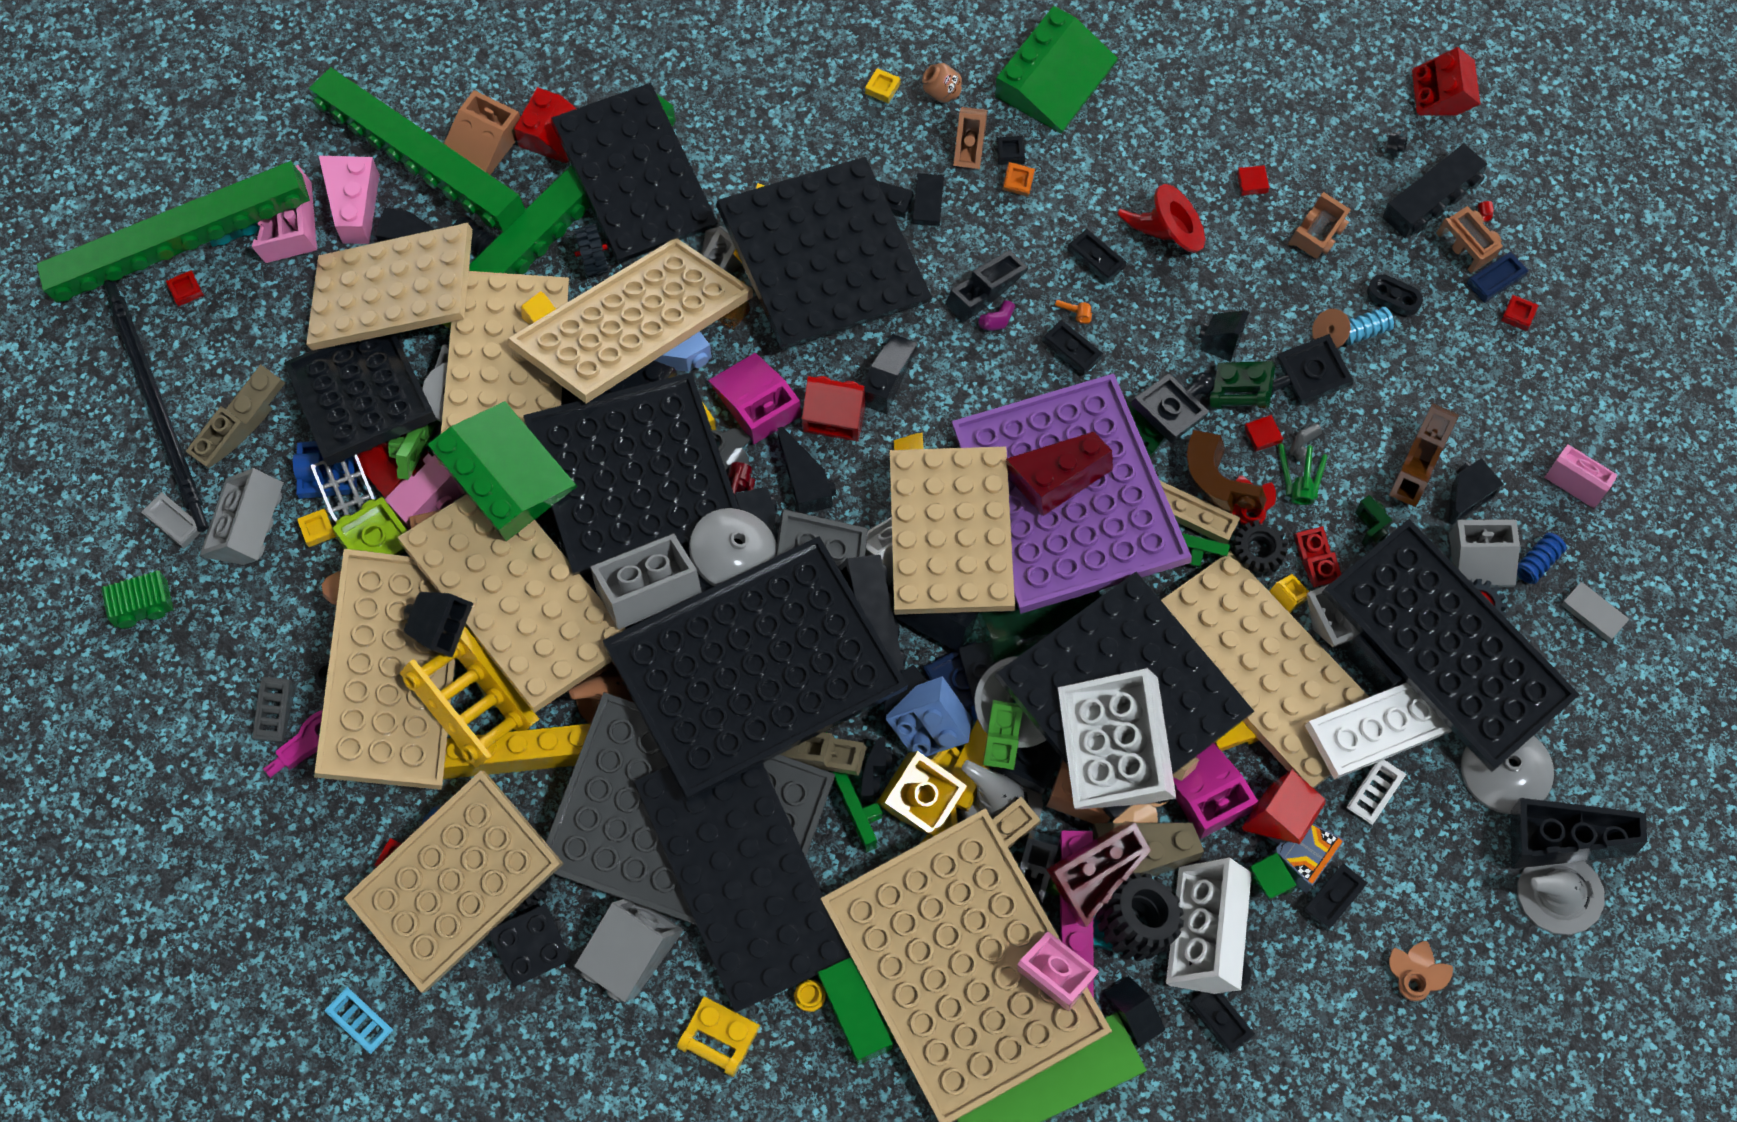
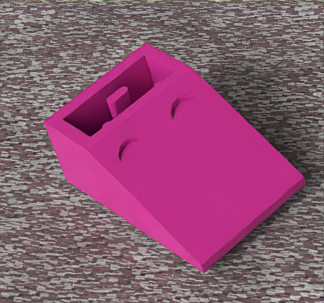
[708,352,801,444]
[1173,743,1258,839]

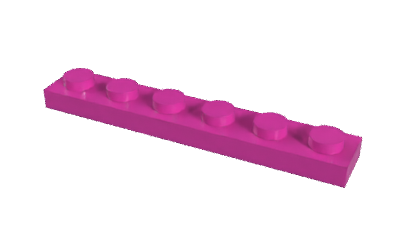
[1060,830,1094,998]

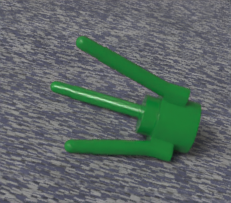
[1278,443,1328,505]

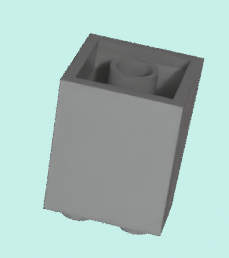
[574,899,684,1002]

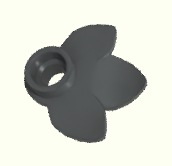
[712,429,750,471]

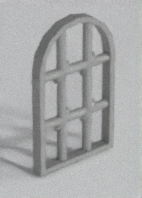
[310,455,374,522]

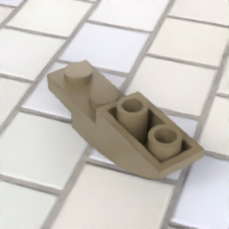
[186,364,286,468]
[780,732,867,776]

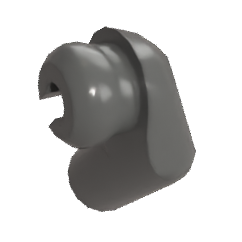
[1290,423,1322,462]

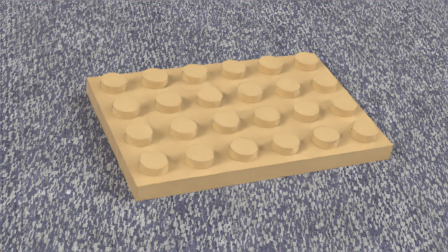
[306,223,473,351]
[890,446,1015,615]
[344,770,564,993]

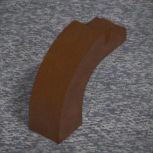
[1389,403,1459,507]
[1187,430,1267,514]

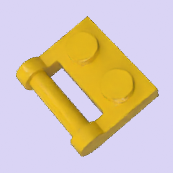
[677,996,760,1077]

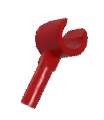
[1461,201,1494,223]

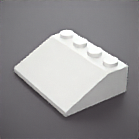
[1058,668,1176,810]

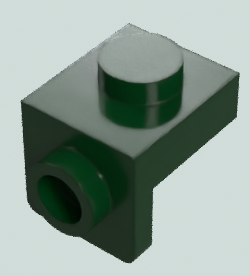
[1355,495,1393,547]

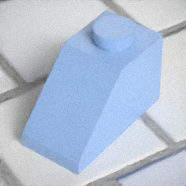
[654,331,712,372]

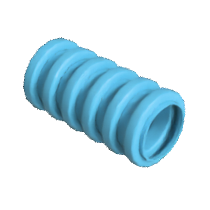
[1345,307,1394,345]

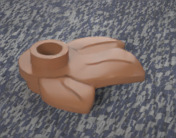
[1389,941,1453,1002]

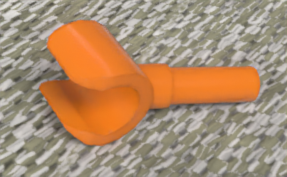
[1055,300,1092,324]

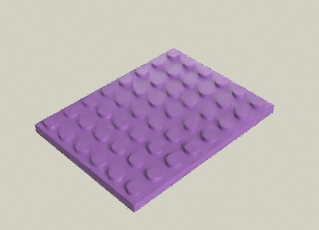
[952,374,1192,614]

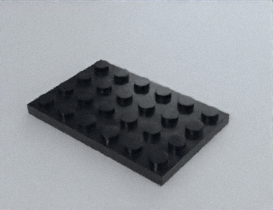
[551,83,718,263]
[284,334,437,467]

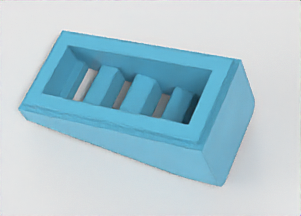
[324,987,393,1054]

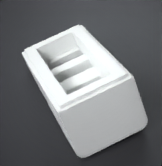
[1346,760,1406,825]

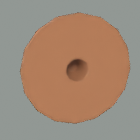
[1312,308,1351,348]

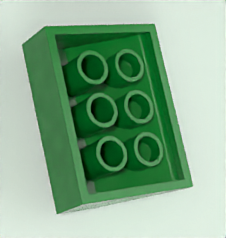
[995,6,1118,134]
[428,401,577,542]

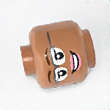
[922,63,962,103]

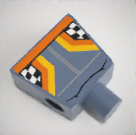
[1267,824,1345,894]

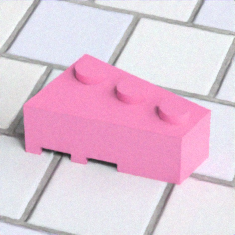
[319,156,380,244]
[252,165,317,263]
[385,453,466,530]

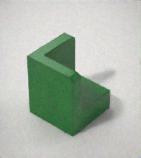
[1248,853,1296,900]

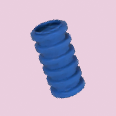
[1517,533,1567,584]

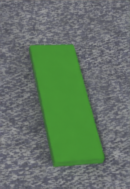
[956,1012,1147,1122]

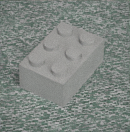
[590,534,702,630]

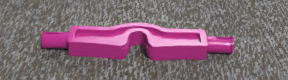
[263,710,323,778]

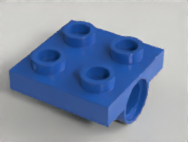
[293,441,357,499]

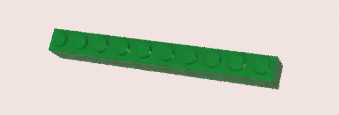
[308,67,526,233]
[469,94,676,275]
[37,161,310,303]

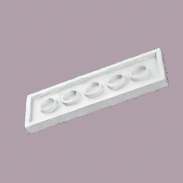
[1305,683,1452,780]

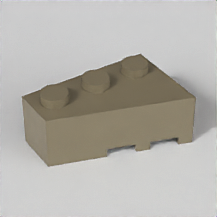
[1092,823,1204,877]

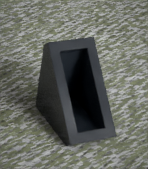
[1103,976,1165,1048]

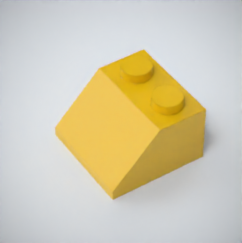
[876,751,967,837]

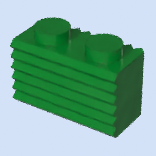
[101,571,174,629]

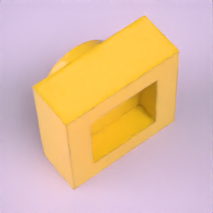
[865,68,901,104]
[297,508,336,547]

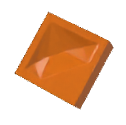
[1002,162,1035,197]

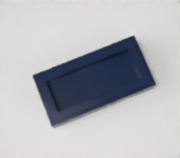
[1466,251,1529,303]

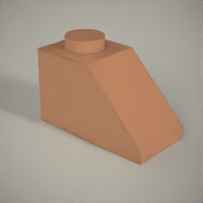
[953,107,988,169]

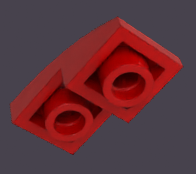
[1293,526,1341,588]

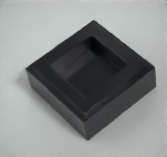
[996,136,1025,165]

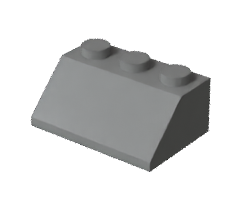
[199,468,284,565]

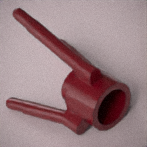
[727,462,756,494]

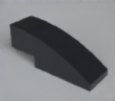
[945,250,1028,322]

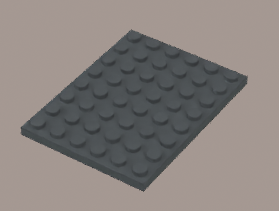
[546,692,835,925]

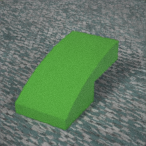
[983,700,1023,770]

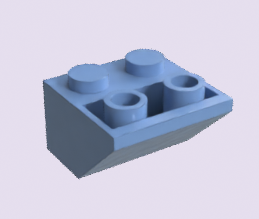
[886,676,972,757]

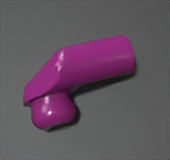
[978,300,1015,331]

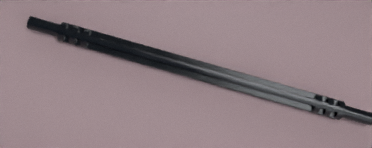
[104,280,209,532]

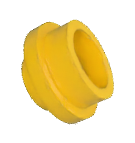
[794,980,826,1012]

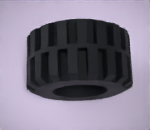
[1096,873,1184,961]

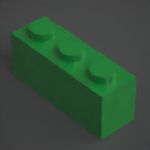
[818,957,895,1065]

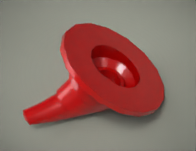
[1118,184,1206,253]

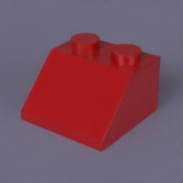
[514,87,577,163]

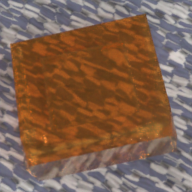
[718,301,750,330]

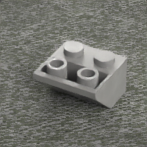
[1449,520,1520,588]

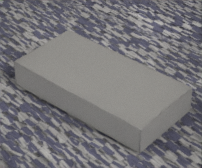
[141,492,201,549]
[1561,582,1629,643]

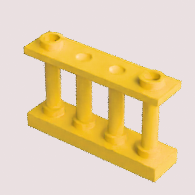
[399,627,539,769]

